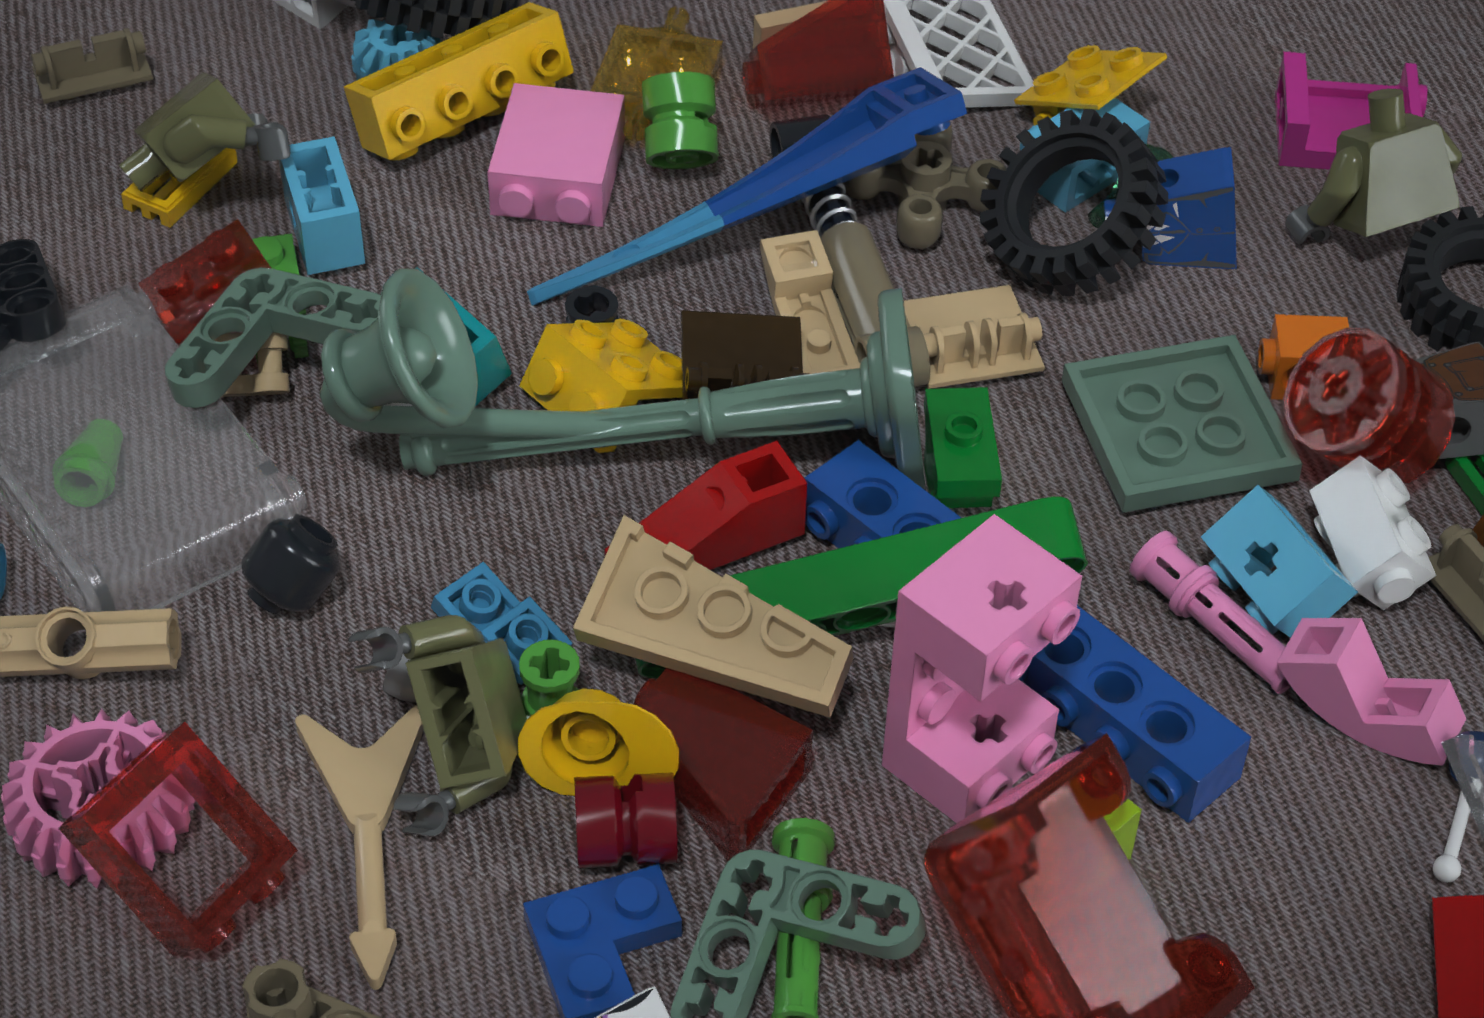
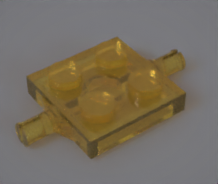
[590,6,723,141]

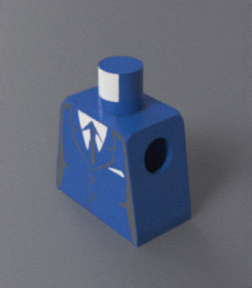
[1104,147,1237,269]

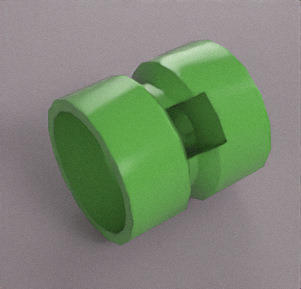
[642,72,719,169]

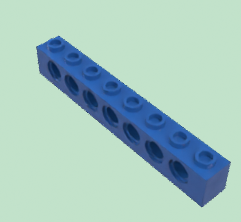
[804,440,1251,823]

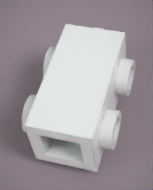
[1309,455,1437,610]

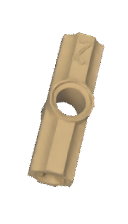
[0,606,182,680]

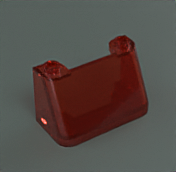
[924,733,1255,1018]

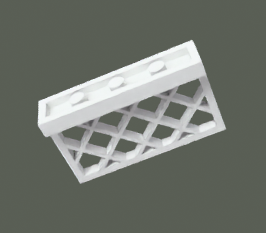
[859,0,1033,107]

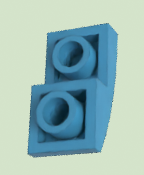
[431,562,573,685]

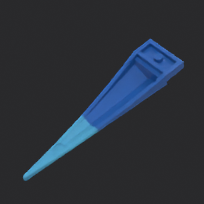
[527,67,967,306]

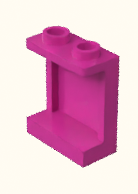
[1275,52,1427,170]

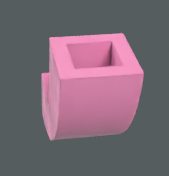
[1277,618,1466,766]

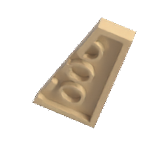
[573,515,854,718]

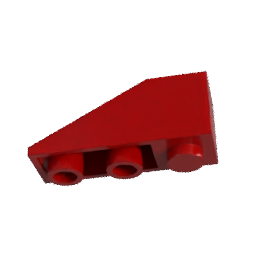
[604,441,807,570]

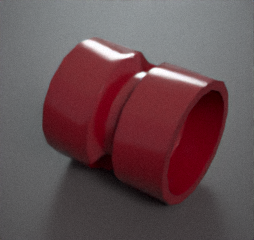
[574,773,678,868]

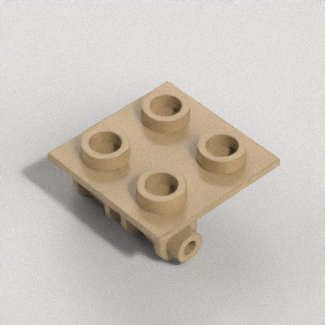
[904,285,1045,389]

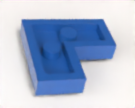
[523,864,682,1018]

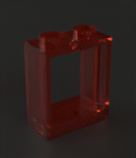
[58,721,298,957]

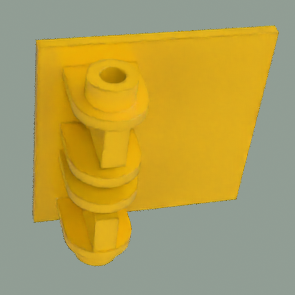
[1014,45,1167,126]

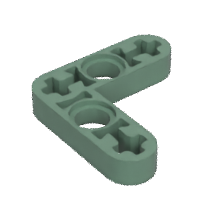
[165,268,381,408]
[670,850,926,1018]

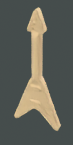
[295,704,424,990]

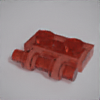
[138,219,271,346]

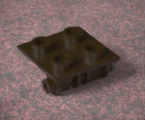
[680,310,810,400]

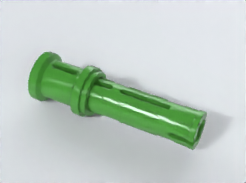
[769,818,835,1018]

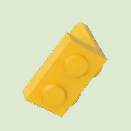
[519,319,682,453]

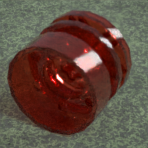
[1283,328,1455,484]

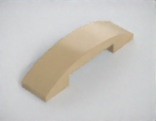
[760,230,860,374]

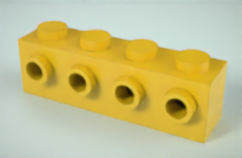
[343,2,574,161]

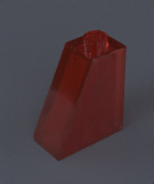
[742,0,894,109]
[634,668,813,861]

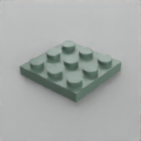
[1062,335,1303,513]

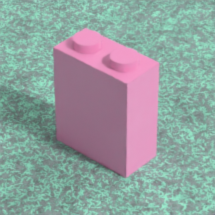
[488,83,625,227]

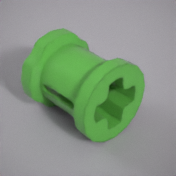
[519,640,580,716]

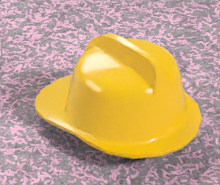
[518,688,679,796]

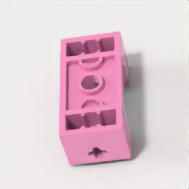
[882,514,1082,828]

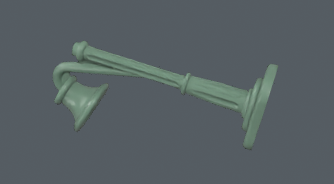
[319,268,926,490]

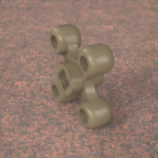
[842,123,1007,249]

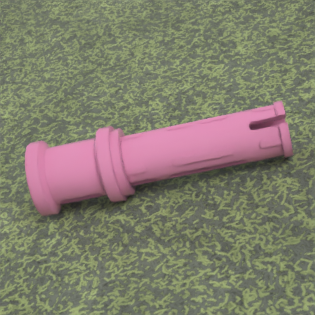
[1129,530,1291,694]

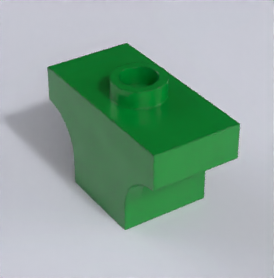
[923,387,1002,508]

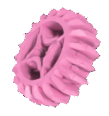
[1,708,196,889]

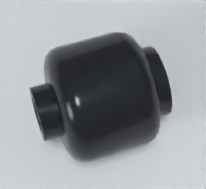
[241,514,340,614]

